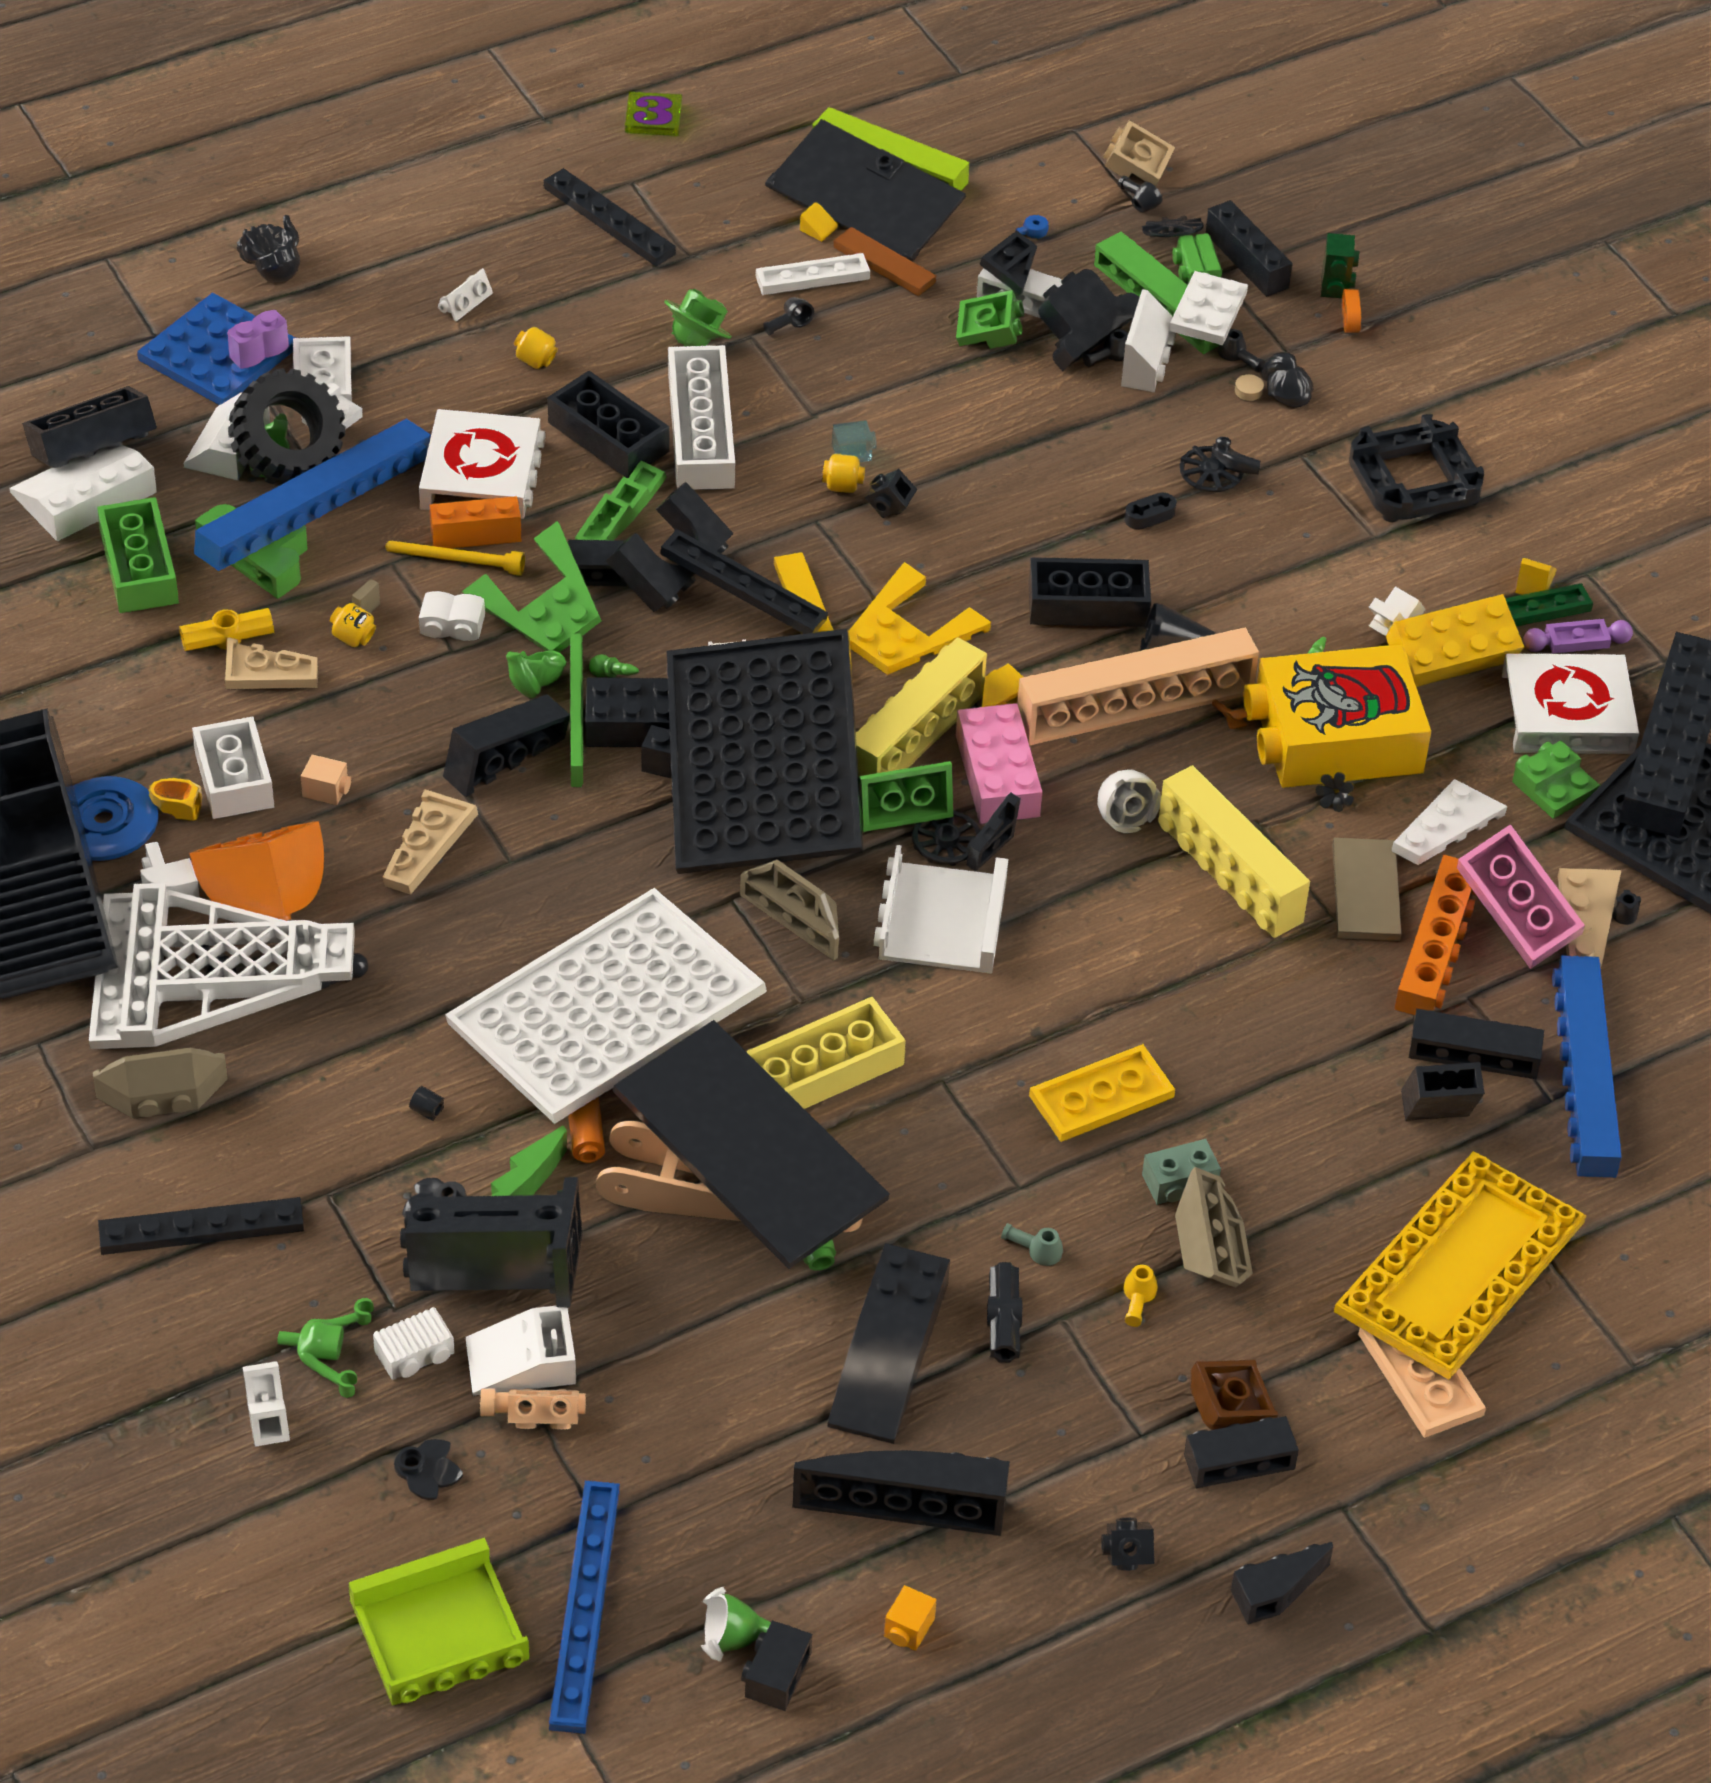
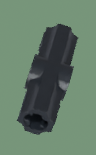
[987,1262,1023,1363]

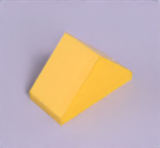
[1515,558,1557,595]

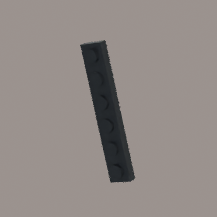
[543,168,676,267]
[660,529,828,634]
[98,1197,304,1255]

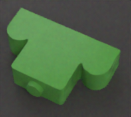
[195,504,308,599]

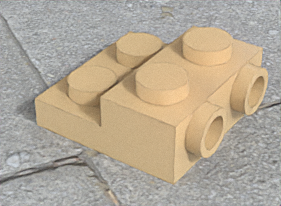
[1103,120,1175,186]

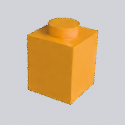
[884,1585,937,1651]

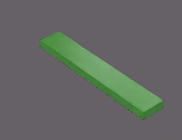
[570,634,583,787]

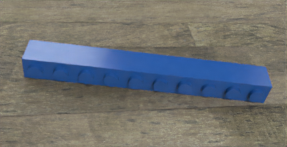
[194,418,431,571]

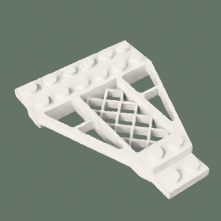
[89,883,355,1049]

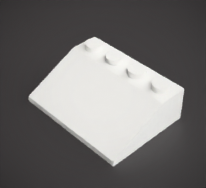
[9,445,157,541]

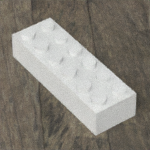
[668,345,735,490]

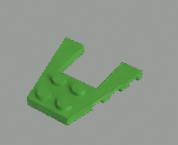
[462,521,602,653]

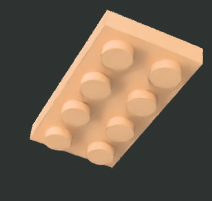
[1358,1328,1486,1438]

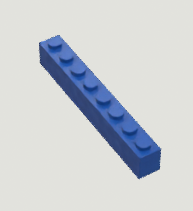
[1552,955,1622,1178]

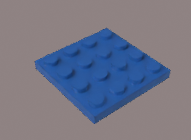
[137,292,295,405]

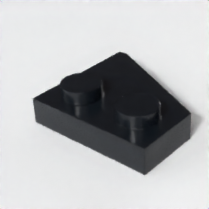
[980,230,1038,296]
[966,792,1021,872]

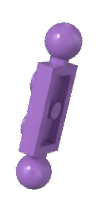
[1523,619,1633,653]

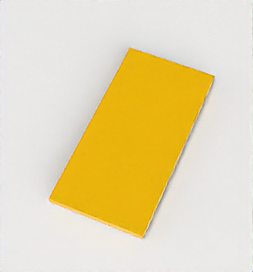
[1334,1151,1586,1380]

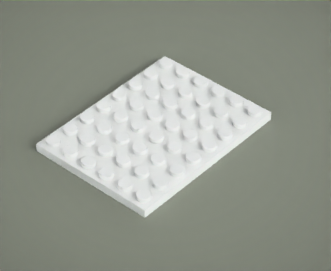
[445,888,767,1124]

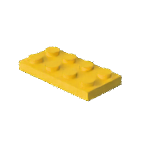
[1029,1044,1175,1142]

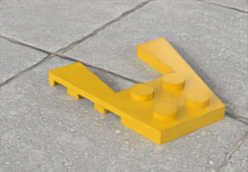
[849,562,991,675]

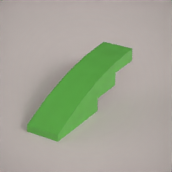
[575,461,667,540]
[491,1126,567,1196]

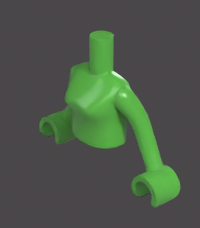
[278,1298,374,1398]

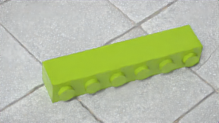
[812,107,969,191]

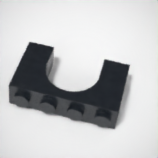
[605,482,734,612]

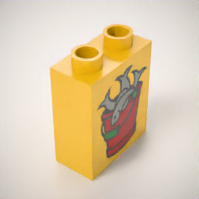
[1244,644,1432,788]

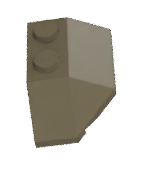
[740,860,839,961]
[93,1048,228,1118]
[1175,1167,1253,1287]

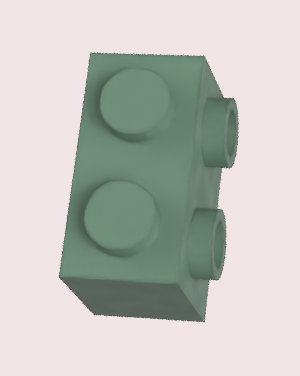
[1142,1139,1221,1205]

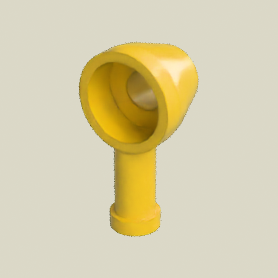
[1124,1265,1158,1327]

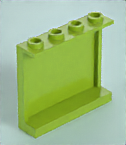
[349,1538,529,1706]

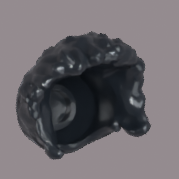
[237,215,300,283]

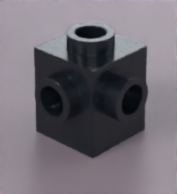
[864,469,917,518]
[1101,1517,1154,1571]

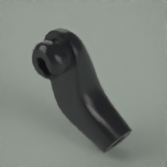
[1212,436,1261,475]

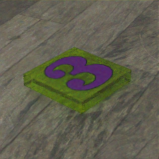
[625,92,682,136]

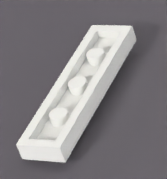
[756,253,870,295]

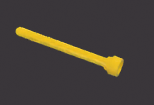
[385,541,526,576]

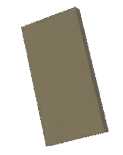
[1332,838,1401,941]

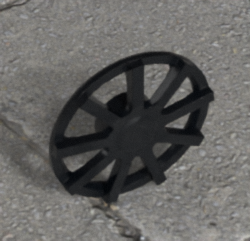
[1142,216,1204,237]
[1179,443,1244,492]
[912,811,980,866]

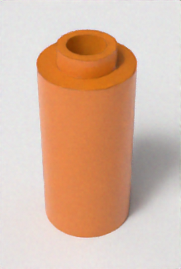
[568,1097,605,1163]

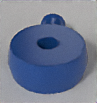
[1016,215,1049,239]

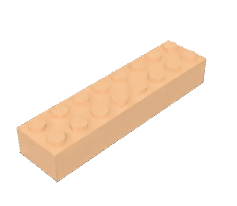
[1017,627,1259,746]

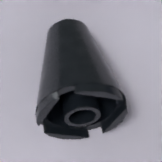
[1139,603,1218,651]

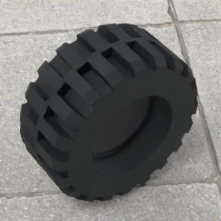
[228,369,346,485]

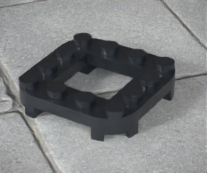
[1349,414,1484,522]

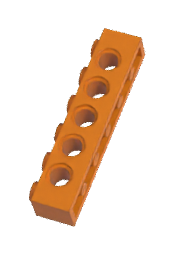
[1394,855,1477,1015]

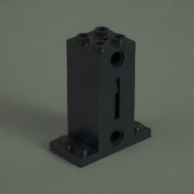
[400,1177,583,1307]

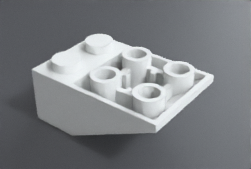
[465,1305,576,1396]

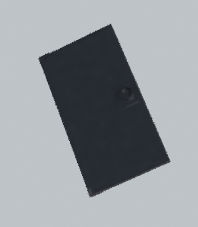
[765,119,966,262]

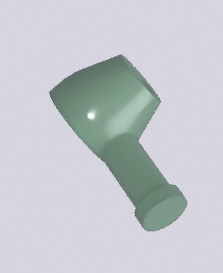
[1001,1223,1063,1266]

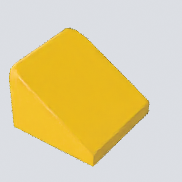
[800,202,838,242]

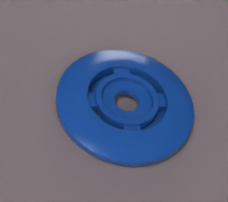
[73,776,159,861]

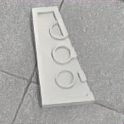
[1392,779,1507,865]

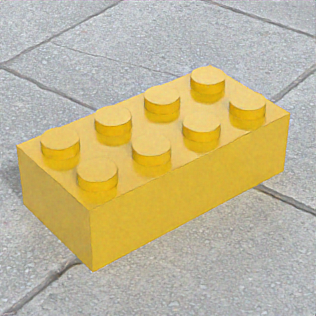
[1386,594,1524,687]

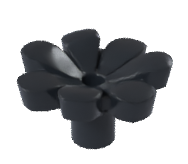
[1315,772,1354,812]

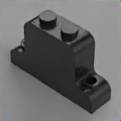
[1038,269,1140,372]

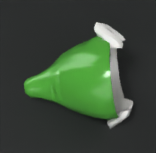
[701,1586,771,1661]

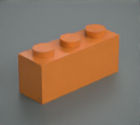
[429,496,522,549]

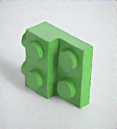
[956,290,1024,349]
[1512,740,1600,819]

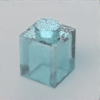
[832,420,877,462]

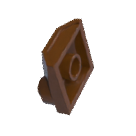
[1190,1360,1278,1430]

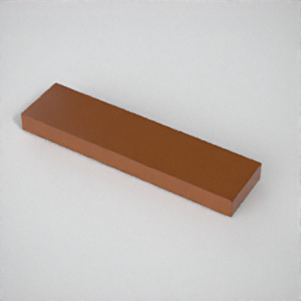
[834,227,936,296]

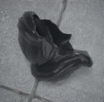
[1261,352,1314,407]

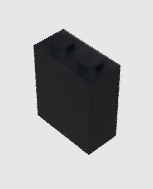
[1401,1062,1485,1121]

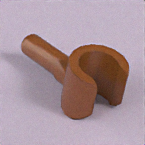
[1212,699,1247,729]

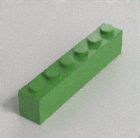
[1094,232,1219,354]

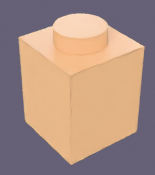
[301,755,351,805]

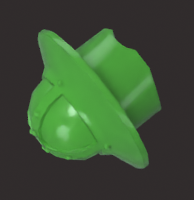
[664,289,732,347]

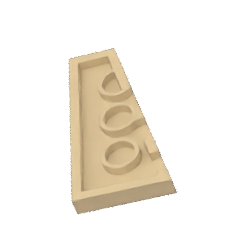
[383,789,478,895]
[1558,868,1621,968]

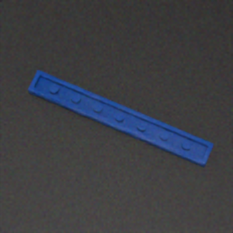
[549,1481,620,1734]

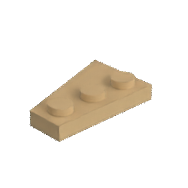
[225,637,318,689]

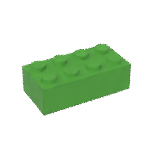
[97,497,179,613]

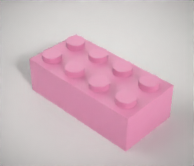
[956,703,1042,824]
[1457,824,1585,969]

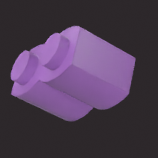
[227,310,289,369]

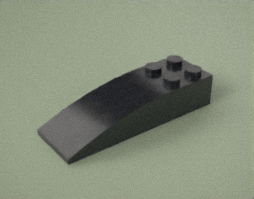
[827,1243,950,1444]
[792,1450,1010,1536]

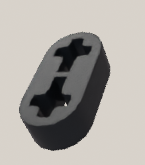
[1125,492,1177,530]

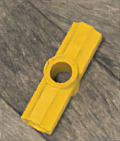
[179,608,274,651]

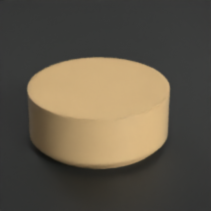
[1235,374,1264,401]

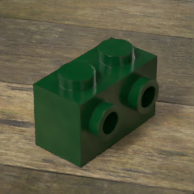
[1320,233,1360,299]

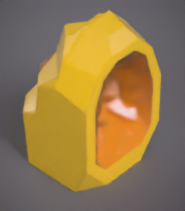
[149,778,202,820]

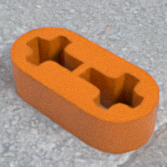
[1342,289,1361,333]

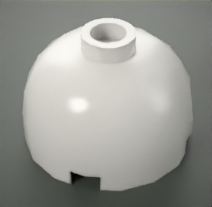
[1097,770,1161,833]

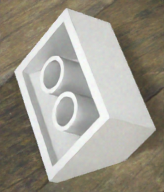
[1121,289,1176,392]
[184,392,270,480]

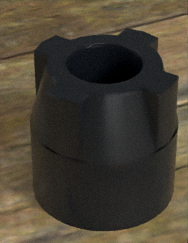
[1612,889,1641,925]
[409,1086,445,1121]

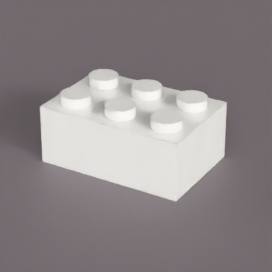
[192,717,274,819]

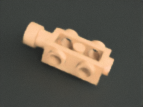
[480,1388,586,1429]

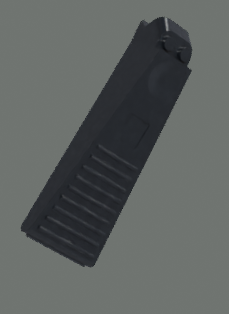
[0,708,119,1000]

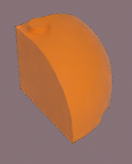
[190,821,324,921]

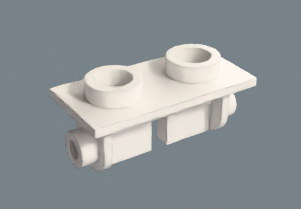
[438,269,493,321]

